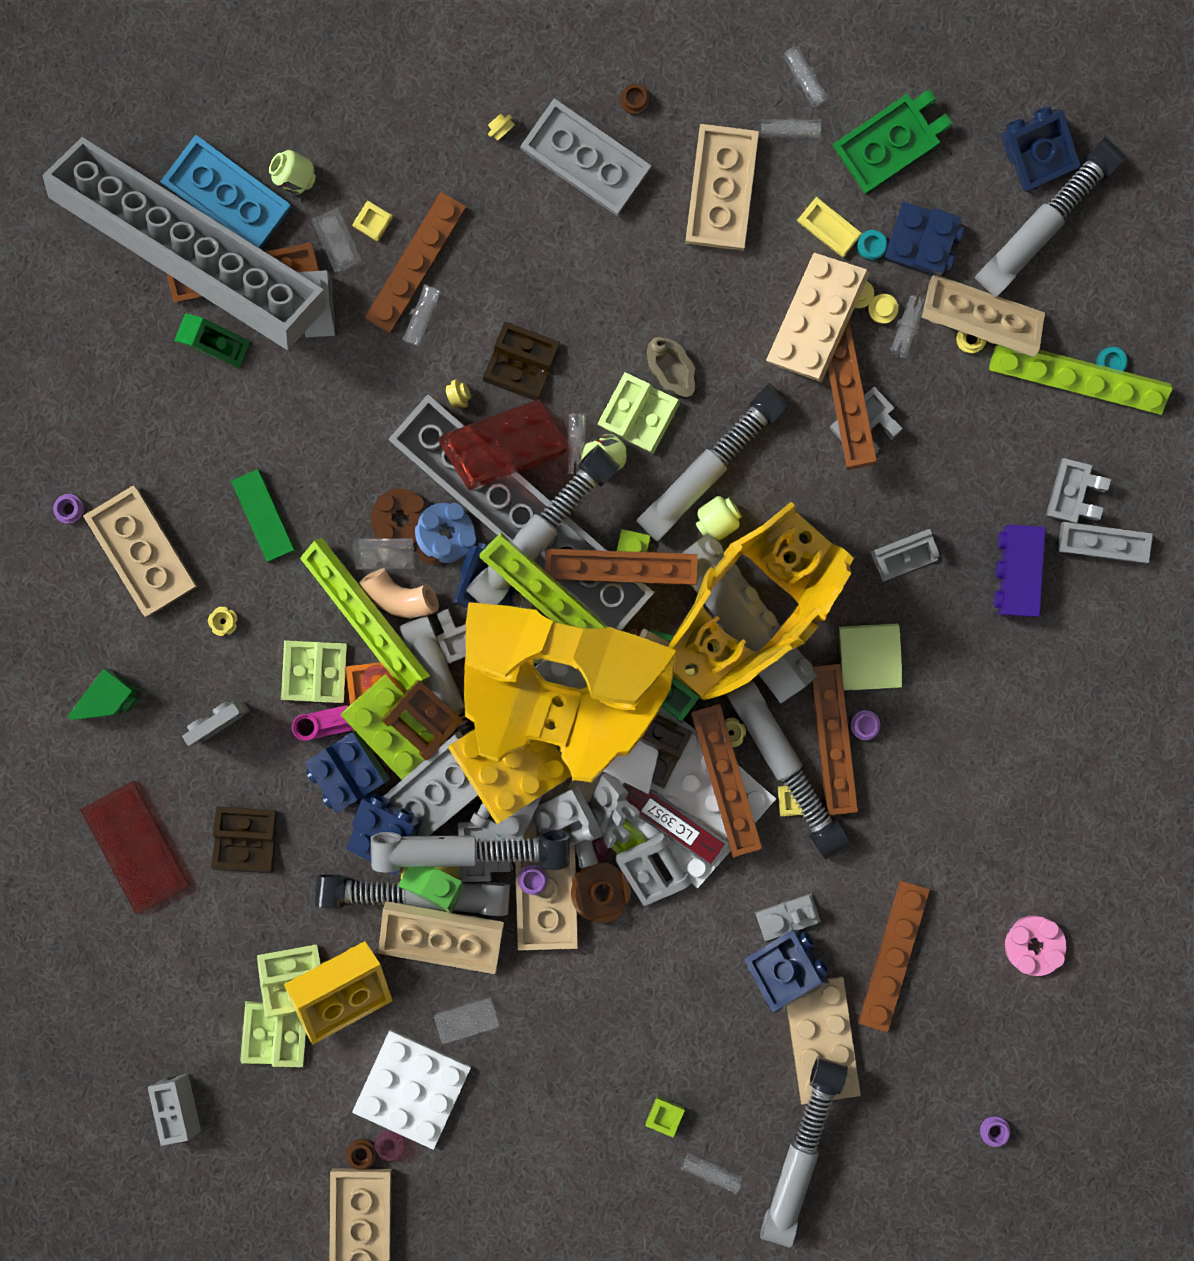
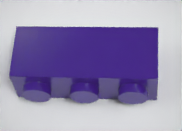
[993,525,1045,617]

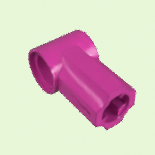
[292,705,353,741]

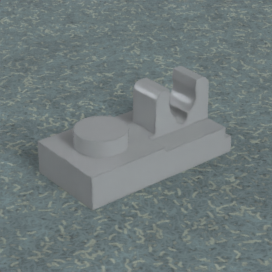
[755,893,821,941]

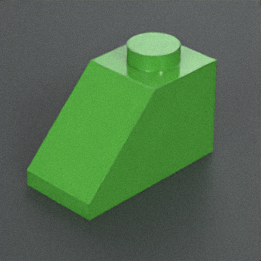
[398,867,465,914]

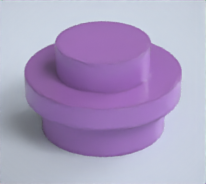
[850,710,881,740]
[518,864,548,895]

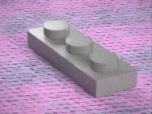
[1057,522,1153,564]

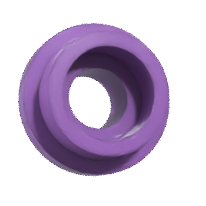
[53,494,84,524]
[980,1116,1011,1147]

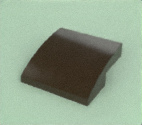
[483,321,560,402]
[640,714,693,789]
[211,806,276,873]

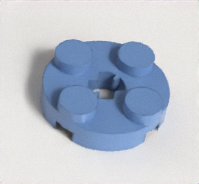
[415,503,476,563]

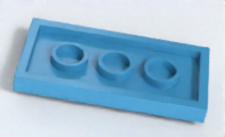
[160,135,292,249]

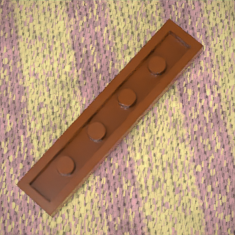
[365,192,467,334]
[166,242,320,302]
[828,322,877,471]
[545,549,698,585]
[811,664,858,815]
[691,704,762,857]
[858,880,930,1032]

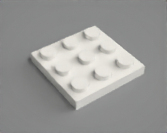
[352,1029,471,1150]

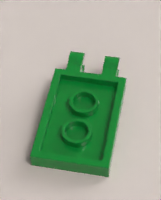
[832,89,953,195]

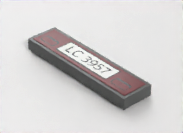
[623,782,729,868]

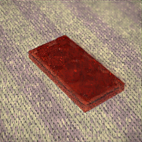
[438,399,569,491]
[80,781,190,914]

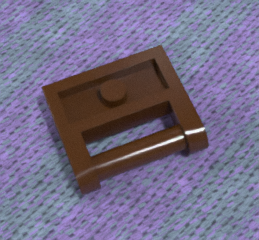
[381,680,463,761]

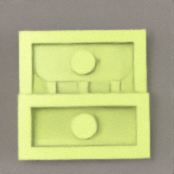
[597,372,681,454]
[839,623,902,690]
[281,641,347,703]
[257,944,321,1019]
[240,1001,306,1067]

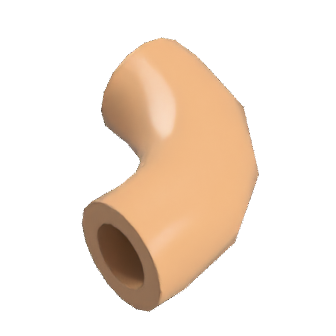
[359,568,439,619]

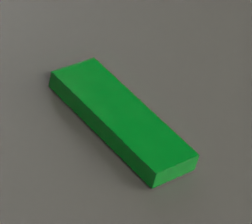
[231,469,295,563]

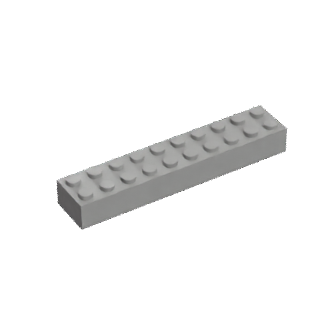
[42,137,325,350]
[388,395,654,630]

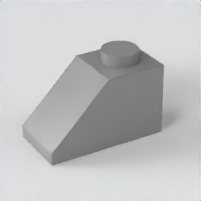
[297,270,335,338]

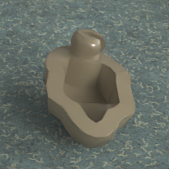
[647,337,696,397]

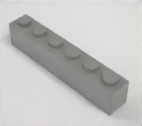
[682,533,818,703]

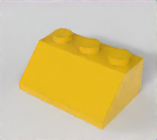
[284,941,393,1045]

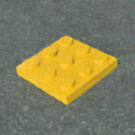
[448,729,571,824]

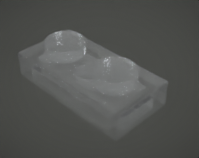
[311,208,363,275]
[352,538,415,569]
[434,996,500,1044]

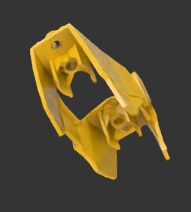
[668,502,854,700]
[464,602,677,782]

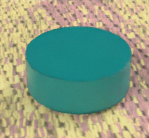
[857,230,887,261]
[1096,347,1128,371]

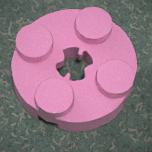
[1005,915,1066,976]

